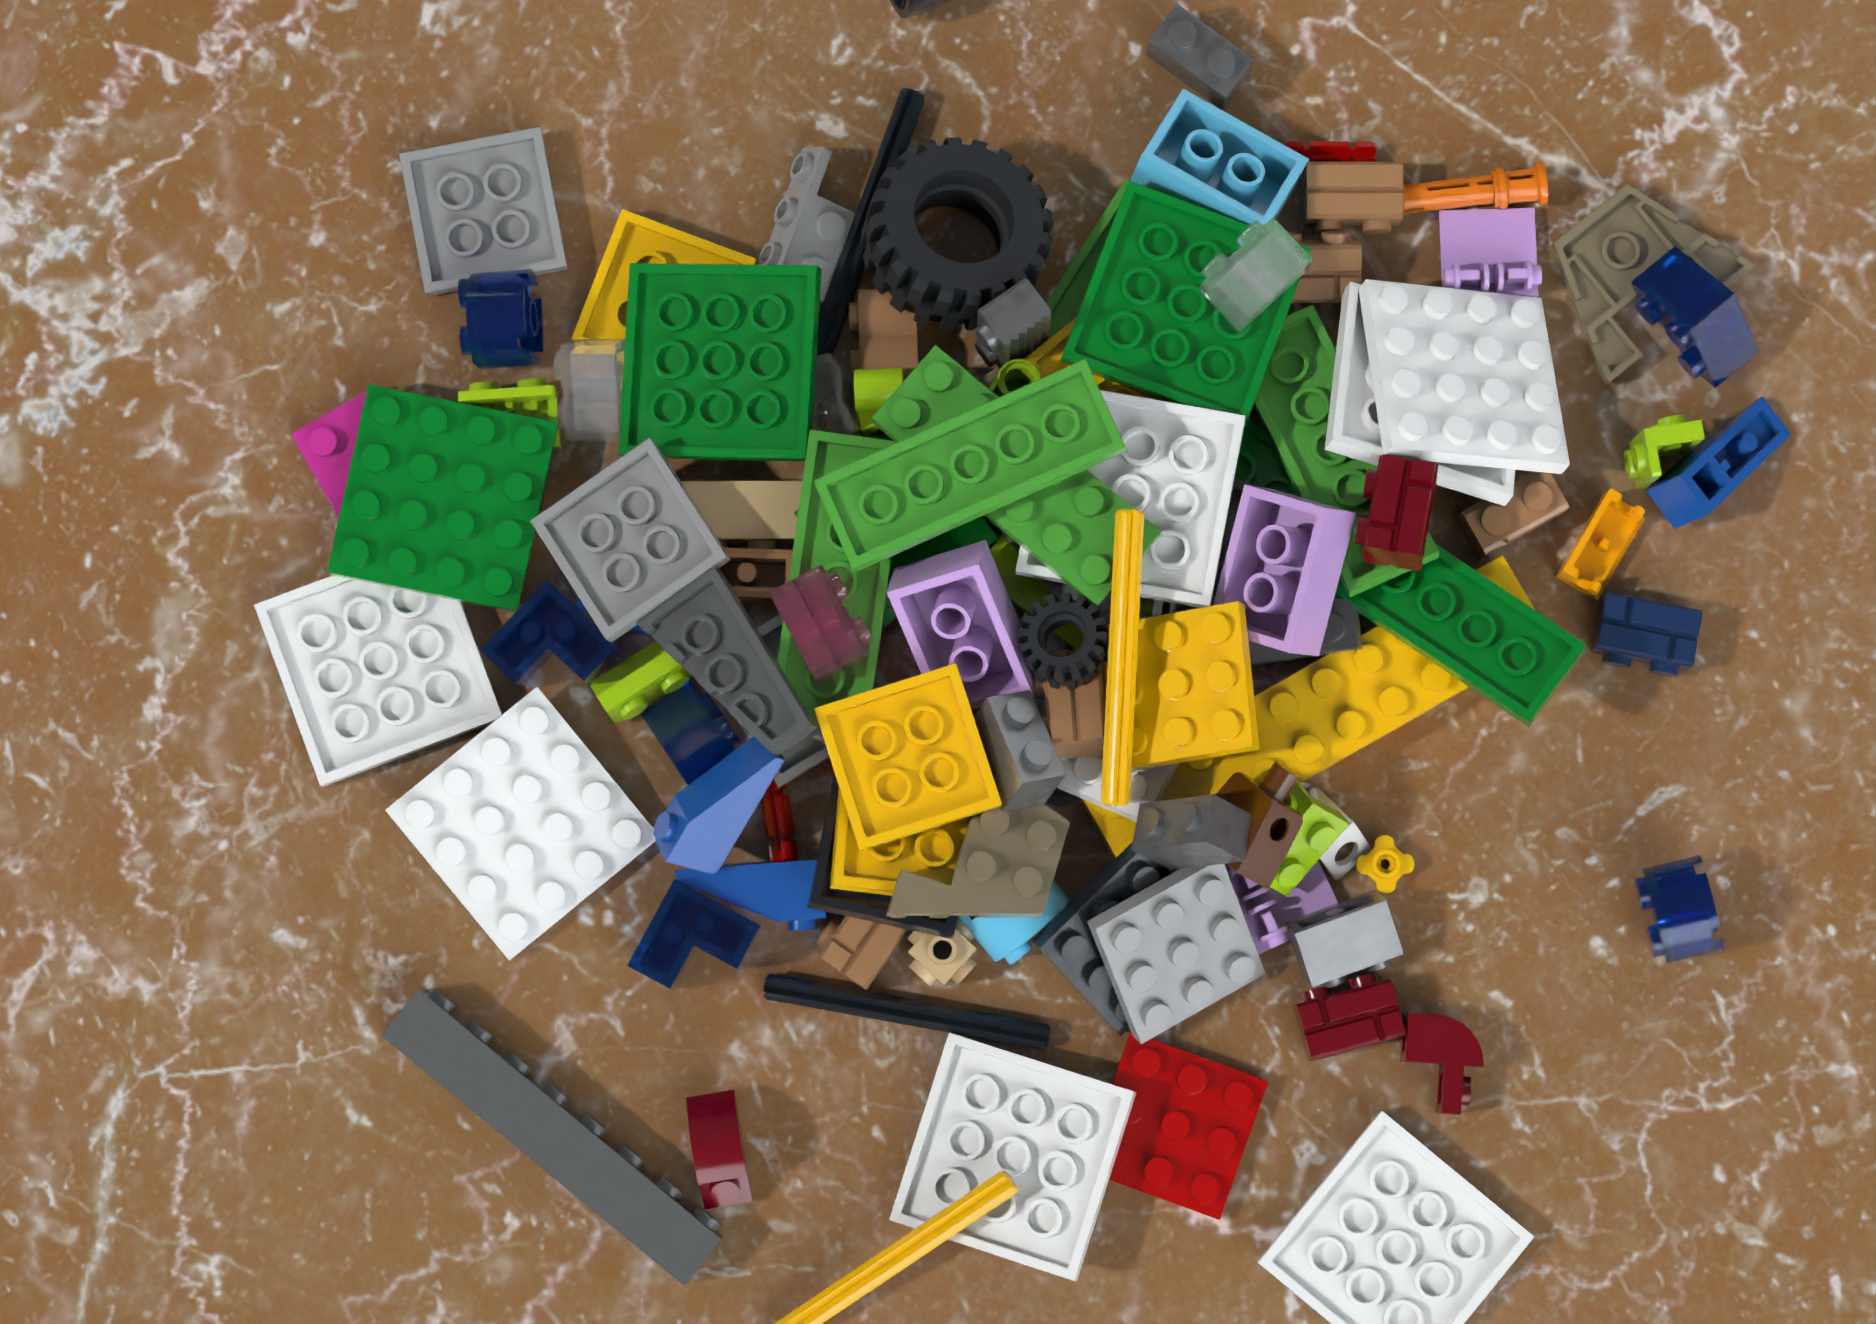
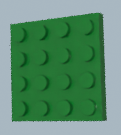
[1060,181,1311,428]
[618,263,822,462]
[327,384,559,613]

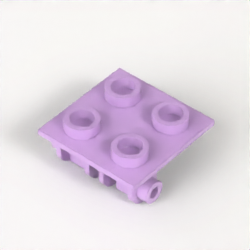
[1439,208,1542,298]
[1224,861,1338,955]

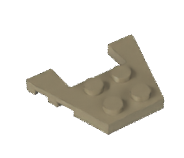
[1551,184,1754,385]
[886,804,1070,918]

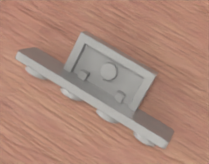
[758,147,856,302]

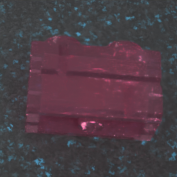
[769,565,873,683]

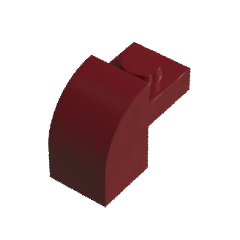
[1400,1012,1484,1115]
[686,1090,753,1210]

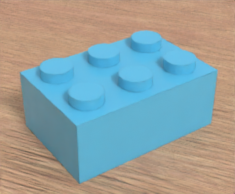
[1130,88,1309,232]

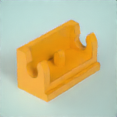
[1555,488,1645,601]

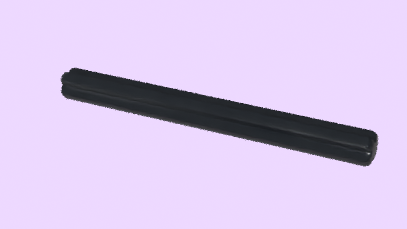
[817,88,925,359]
[763,974,1051,1049]

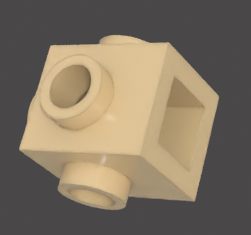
[907,918,977,986]

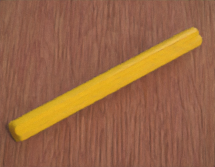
[1101,509,1144,806]
[774,1171,1018,1324]

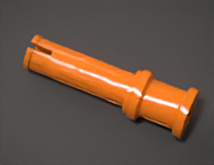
[1403,162,1548,215]

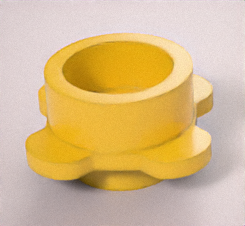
[1356,835,1415,894]

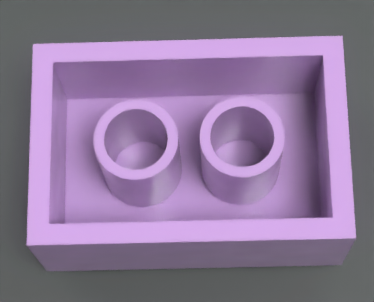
[1213,484,1356,656]
[887,540,1034,710]

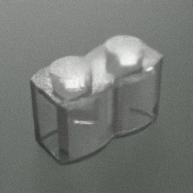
[1199,217,1314,332]
[554,339,625,441]
[812,353,863,437]

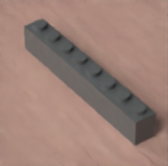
[381,989,723,1285]

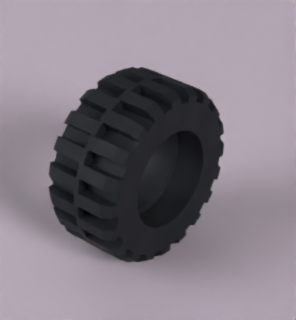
[861,137,1053,331]

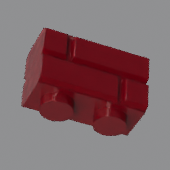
[1355,454,1438,571]
[1293,972,1406,1061]

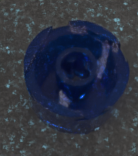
[458,269,544,370]
[1634,855,1724,964]

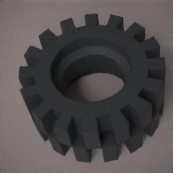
[1018,592,1109,689]

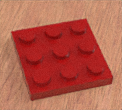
[1109,1031,1269,1220]

